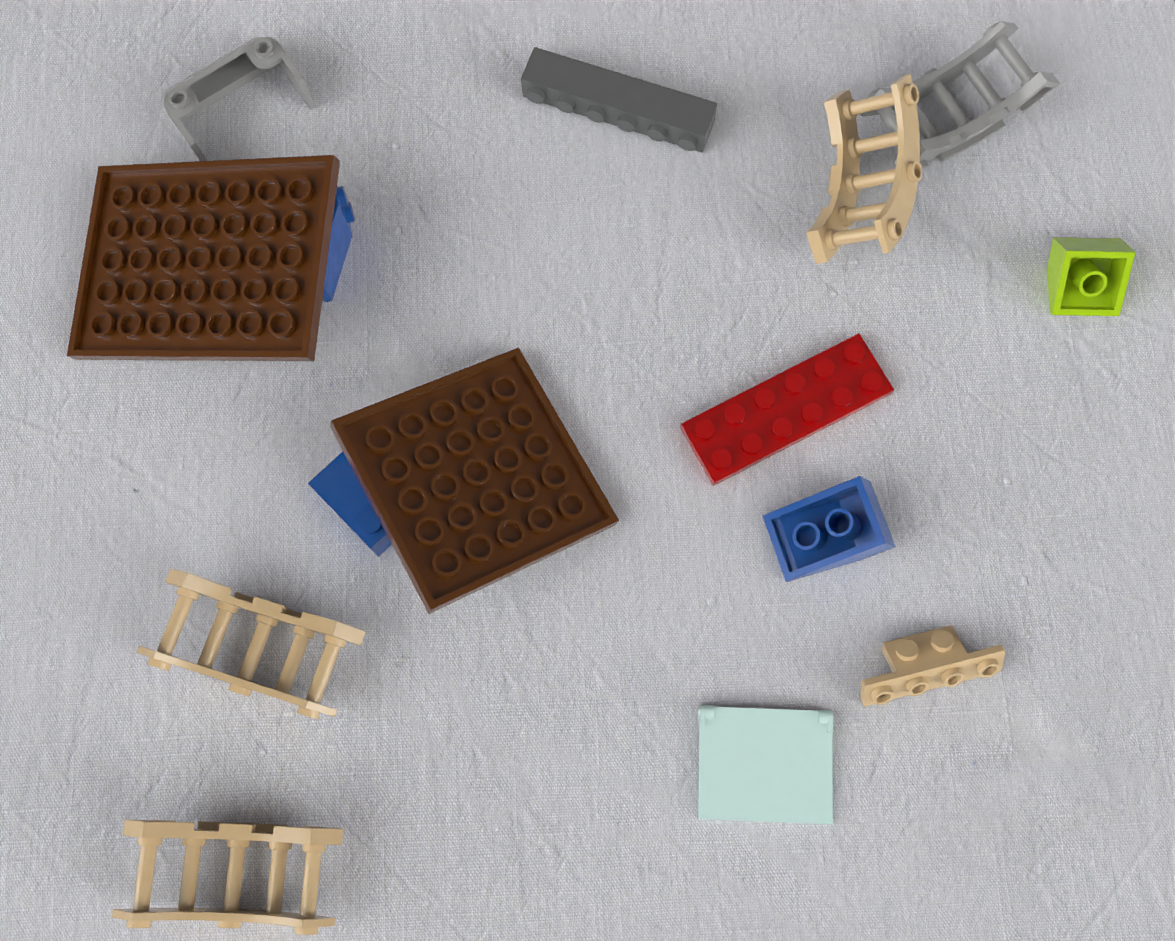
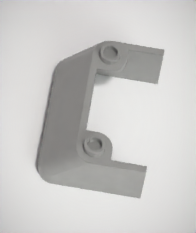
[161,37,316,161]

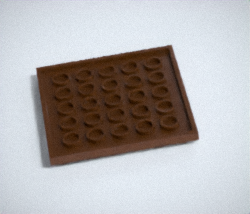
[330,347,619,614]

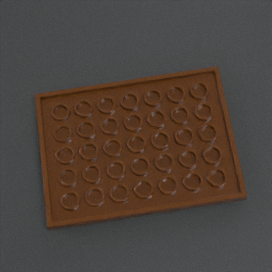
[67,155,340,362]

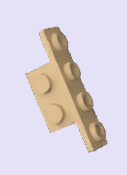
[860,625,1005,706]

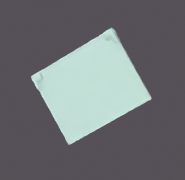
[697,705,834,824]

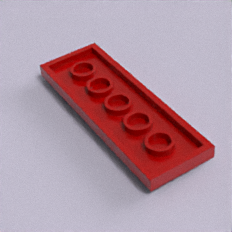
[680,333,894,486]

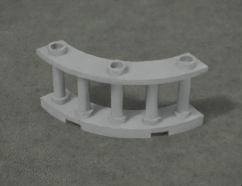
[860,21,1060,169]

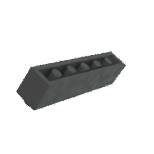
[521,47,717,153]

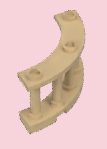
[806,74,922,264]
[136,569,365,720]
[112,820,343,935]

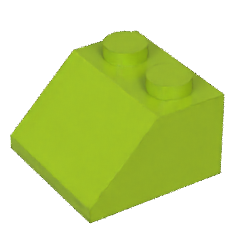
[1047,237,1136,316]

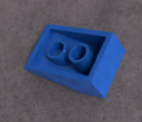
[323,186,355,302]
[308,451,392,557]
[763,476,896,582]

